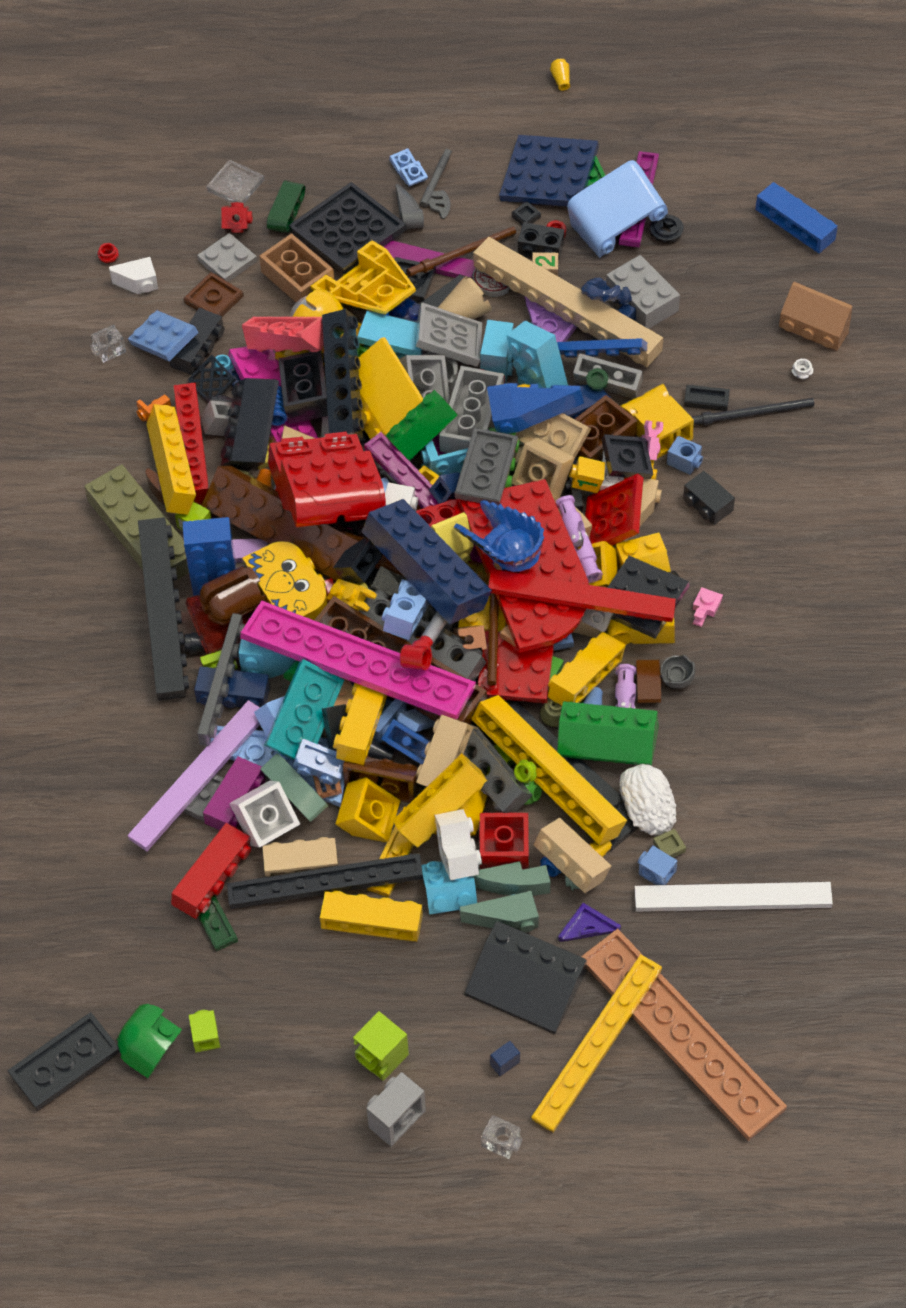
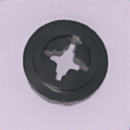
[650,214,684,243]

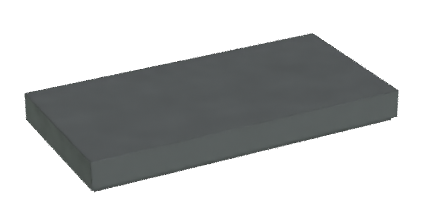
[455,428,518,505]

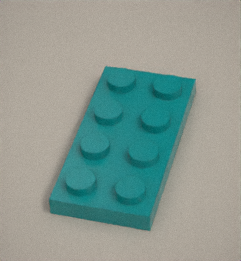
[264,659,344,760]

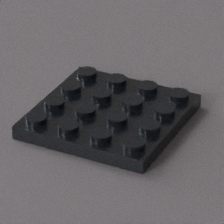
[288,182,407,274]

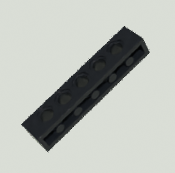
[322,309,364,440]

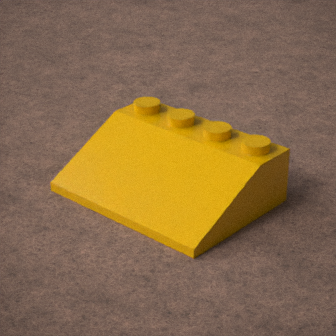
[343,337,423,444]

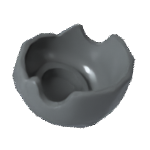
[660,655,696,689]

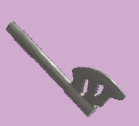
[419,149,452,219]

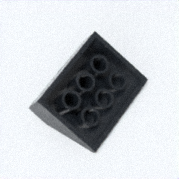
[465,921,587,1034]

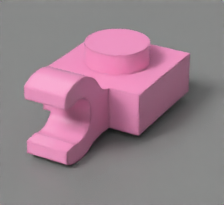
[642,420,663,460]
[692,587,723,627]

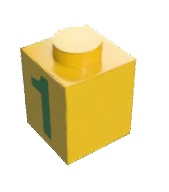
[569,456,605,493]

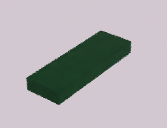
[198,894,238,952]

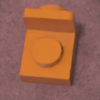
[136,394,171,422]

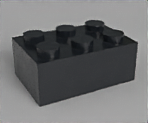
[279,350,328,424]

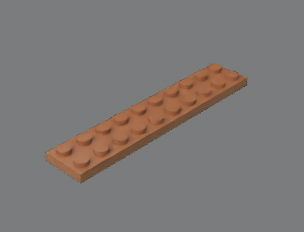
[581,929,787,1141]

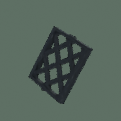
[187,354,236,403]

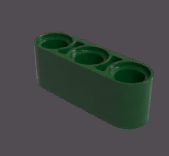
[267,180,306,234]

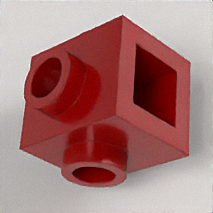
[221,202,253,233]

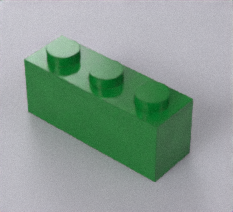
[385,390,458,460]

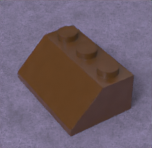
[574,395,637,462]
[343,756,420,803]

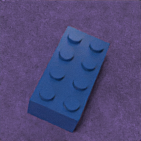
[183,517,237,596]

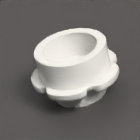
[792,359,813,379]

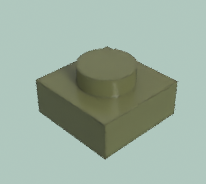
[653,829,686,858]

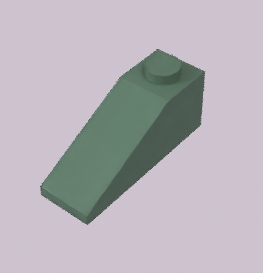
[460,891,539,933]

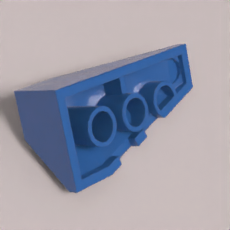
[487,383,584,434]

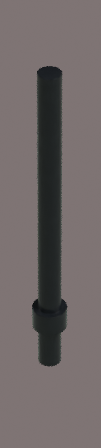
[691,398,814,426]

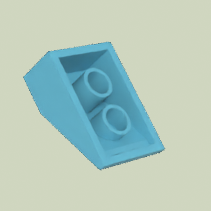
[239,639,295,678]

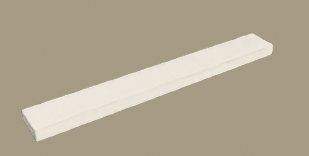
[634,882,833,912]

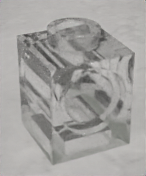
[90,324,126,363]
[481,1115,523,1159]

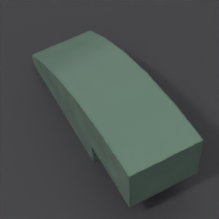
[260,753,328,822]
[473,862,551,896]

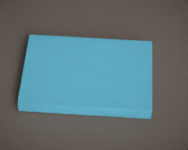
[357,311,422,355]

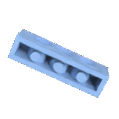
[382,579,430,640]

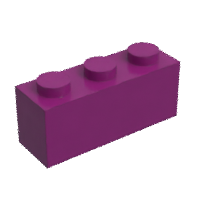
[203,756,266,830]

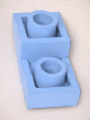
[389,148,428,187]

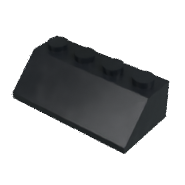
[221,378,279,472]

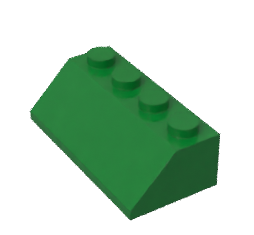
[557,701,659,766]

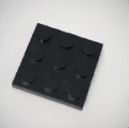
[607,556,690,639]

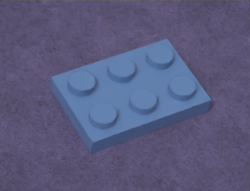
[128,310,199,361]

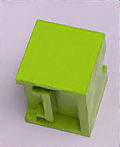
[353,1011,409,1081]

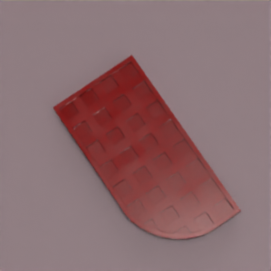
[459,479,589,653]

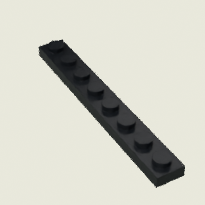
[227,853,423,909]

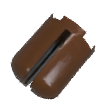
[200,565,266,625]

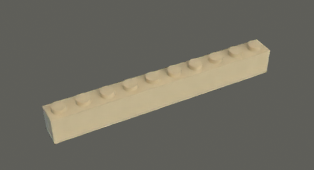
[473,237,663,367]

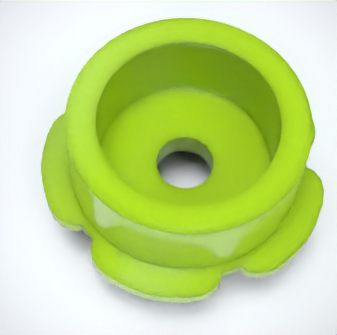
[514,759,537,783]

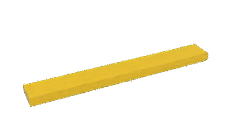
[531,954,662,1133]

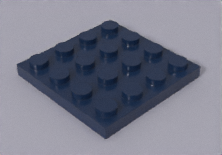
[499,135,599,206]

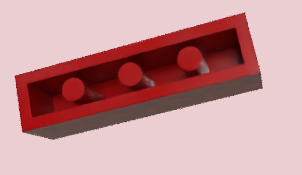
[171,823,251,919]

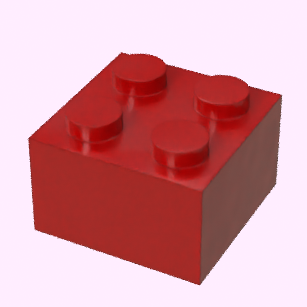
[480,813,529,869]

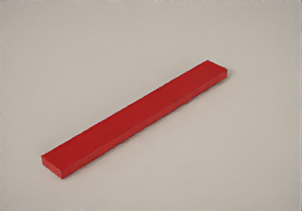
[488,569,676,623]

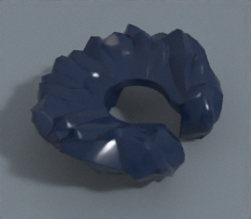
[581,278,632,306]

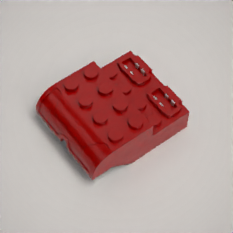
[268,432,386,527]

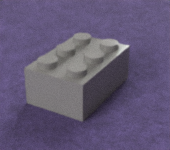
[606,255,680,329]

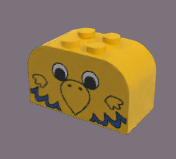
[242,542,327,620]

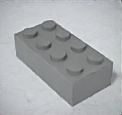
[439,366,504,453]

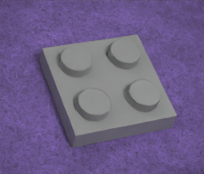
[197,233,257,282]

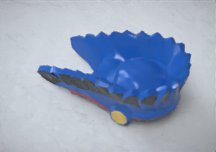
[454,500,545,572]

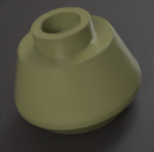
[540,698,562,727]

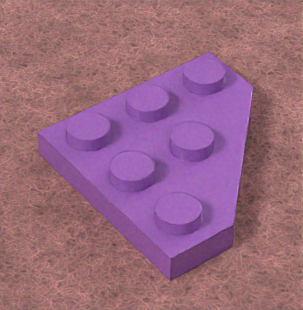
[524,296,577,342]

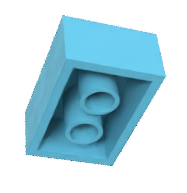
[506,321,568,388]

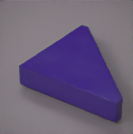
[558,903,621,942]

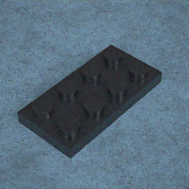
[7,1012,120,1111]

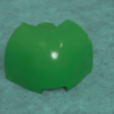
[116,1004,182,1078]

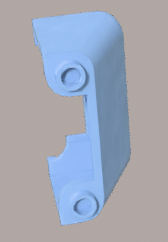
[567,160,668,258]

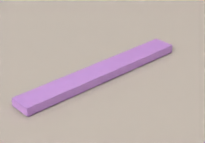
[128,700,260,851]

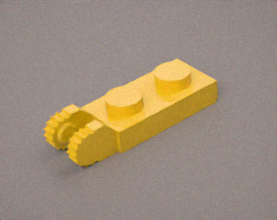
[327,579,377,612]

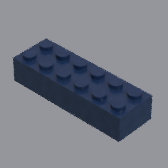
[362,499,492,624]

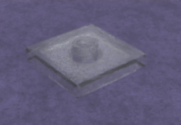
[206,160,264,204]

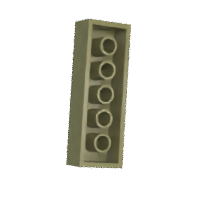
[84,464,189,582]

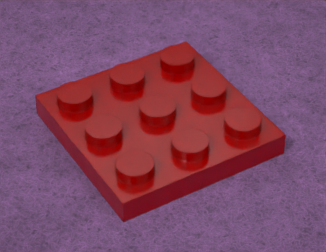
[585,473,644,546]
[478,631,555,703]

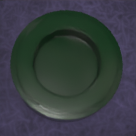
[586,368,608,392]

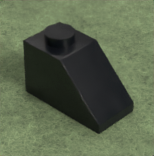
[333,537,383,583]

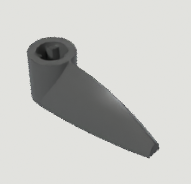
[395,184,424,229]

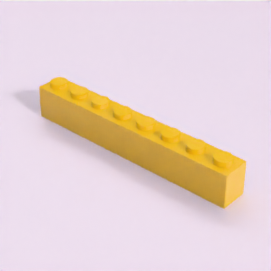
[472,695,627,845]

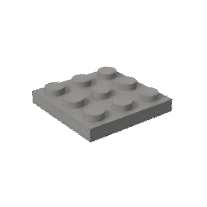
[416,303,482,367]

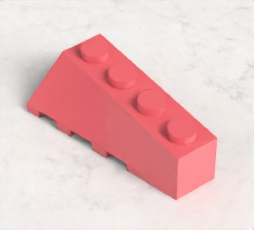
[242,317,324,352]

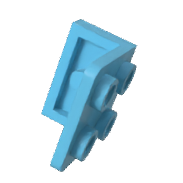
[420,440,468,476]
[422,861,477,914]

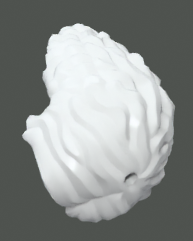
[619,764,677,836]

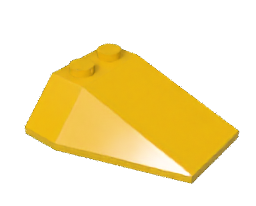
[311,240,416,314]

